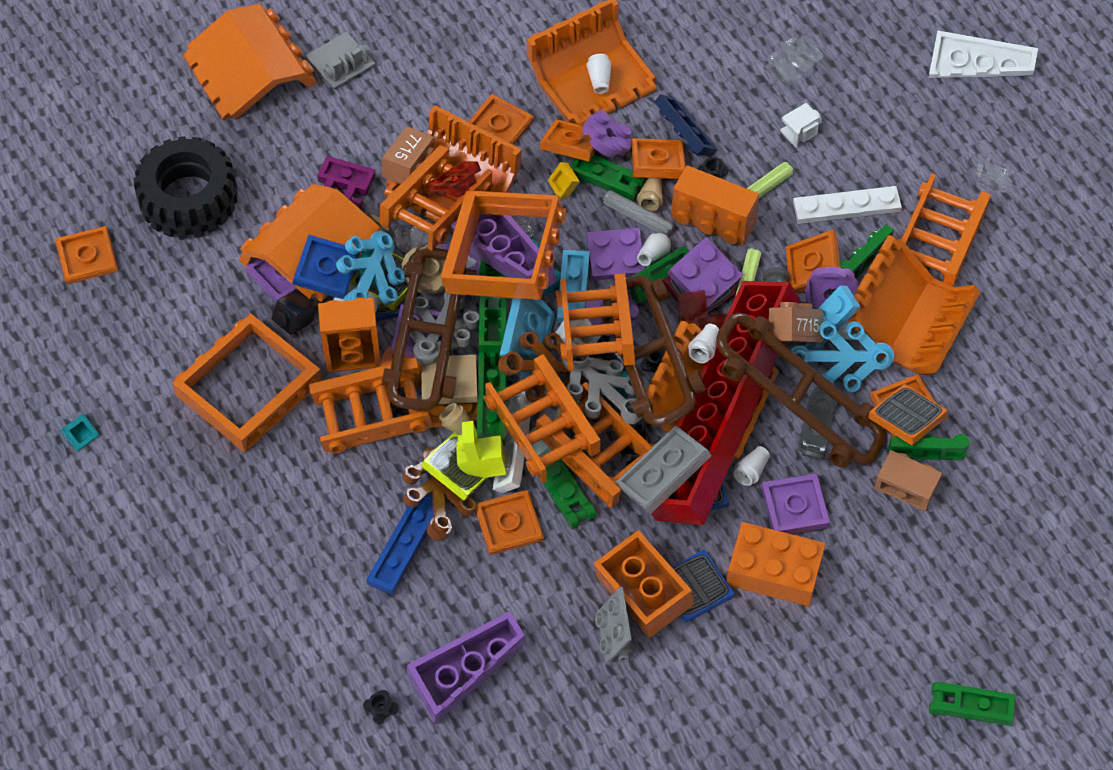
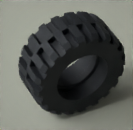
[134,136,238,238]

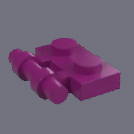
[317,156,376,209]

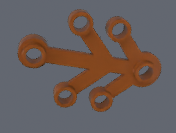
[498,331,588,403]
[402,447,476,541]

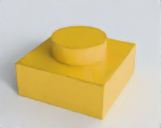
[547,162,580,200]

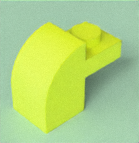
[456,421,507,478]

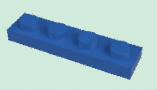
[366,493,434,595]

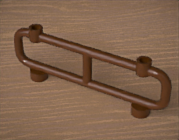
[382,248,477,411]
[602,275,707,426]
[716,313,886,468]

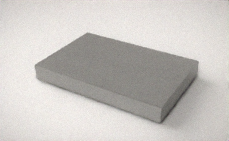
[615,426,712,514]

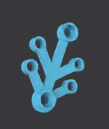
[336,231,406,305]
[788,321,894,392]

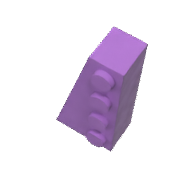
[450,214,557,290]
[407,611,525,724]

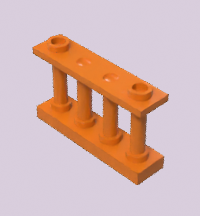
[379,145,493,251]
[902,173,991,286]
[556,273,635,371]
[484,354,600,483]
[309,358,433,453]
[535,382,654,509]

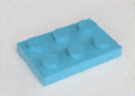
[500,298,555,378]

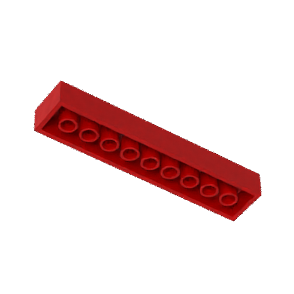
[651,281,802,525]

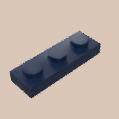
[654,94,718,157]

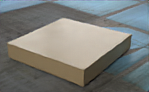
[421,354,478,404]

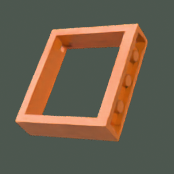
[440,191,566,300]
[172,313,322,453]

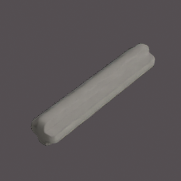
[603,190,674,237]

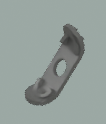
[798,387,837,460]

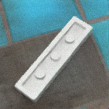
[793,186,902,224]
[493,390,535,493]

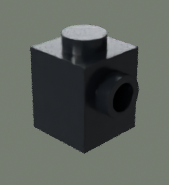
[271,289,318,335]

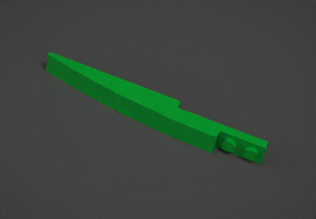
[477,260,507,446]

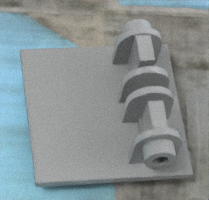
[305,32,376,89]
[595,587,632,664]

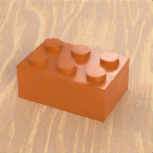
[671,165,759,246]
[318,297,381,373]
[726,522,825,607]
[593,530,694,638]

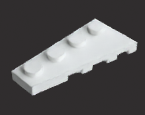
[928,31,1038,78]

